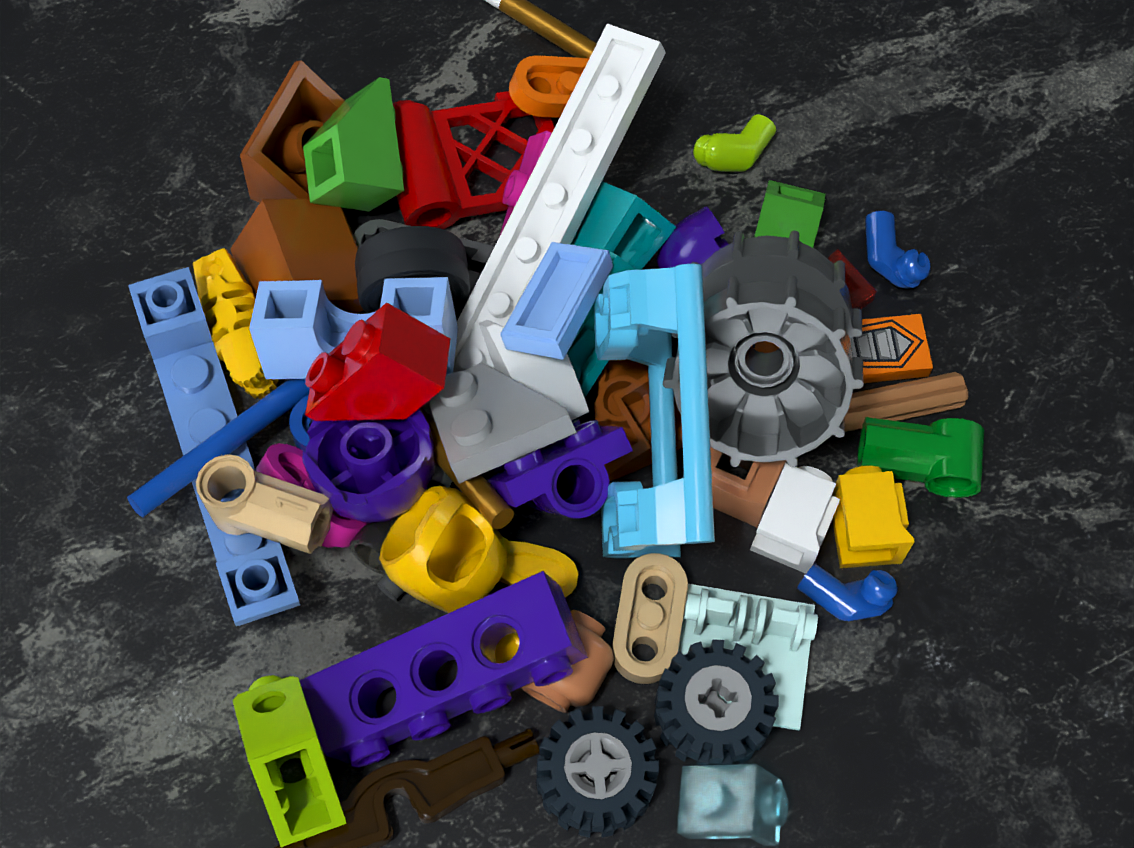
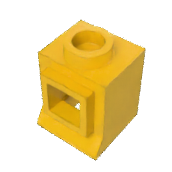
[832,466,914,568]

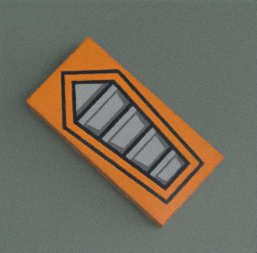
[851,314,933,383]

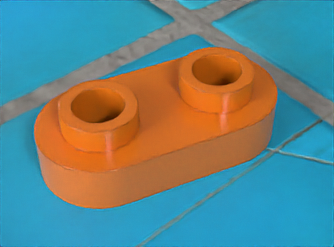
[509,56,590,118]

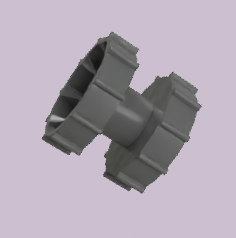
[663,230,864,467]

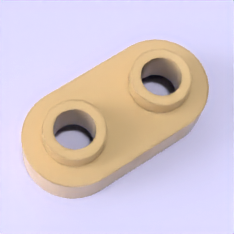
[612,553,688,684]

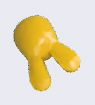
[379,486,578,663]

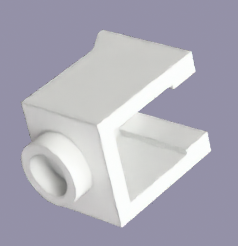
[750,463,840,573]

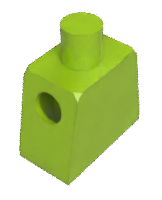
[232,675,347,847]

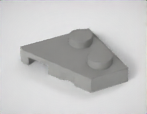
[428,363,577,483]

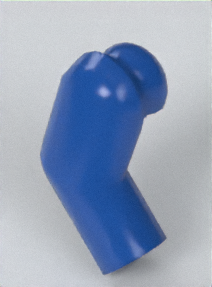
[865,211,931,289]
[797,563,898,621]

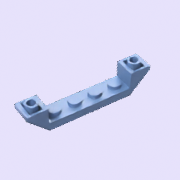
[128,267,300,627]

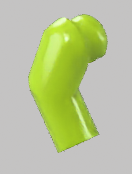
[693,114,776,172]

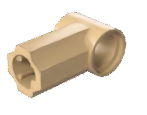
[196,454,333,554]

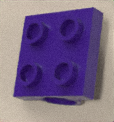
[481,419,633,518]

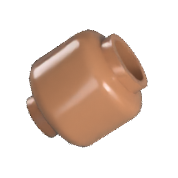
[521,610,614,713]

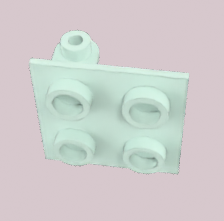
[678,584,818,730]

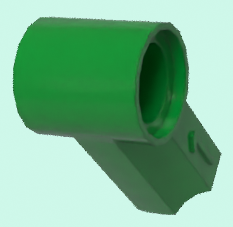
[856,417,985,498]

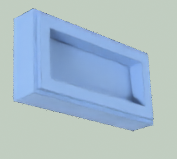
[500,242,613,360]

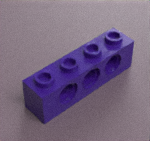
[300,571,588,767]

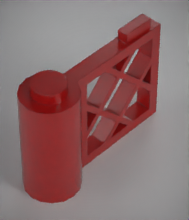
[393,91,554,229]

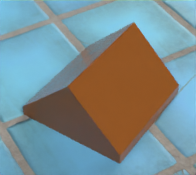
[240,60,345,203]
[230,199,363,314]

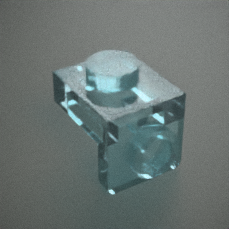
[677,764,788,846]

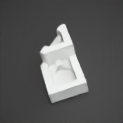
[479,320,589,421]

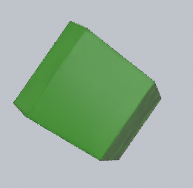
[755,180,825,248]

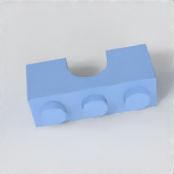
[249,277,458,379]

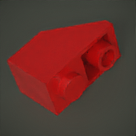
[305,302,451,421]

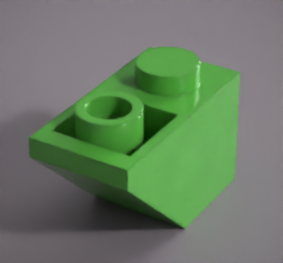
[303,77,404,211]

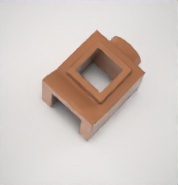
[710,447,787,528]

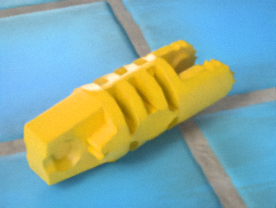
[193,248,279,400]

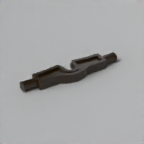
[274,728,539,848]

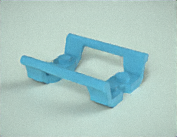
[593,264,715,558]

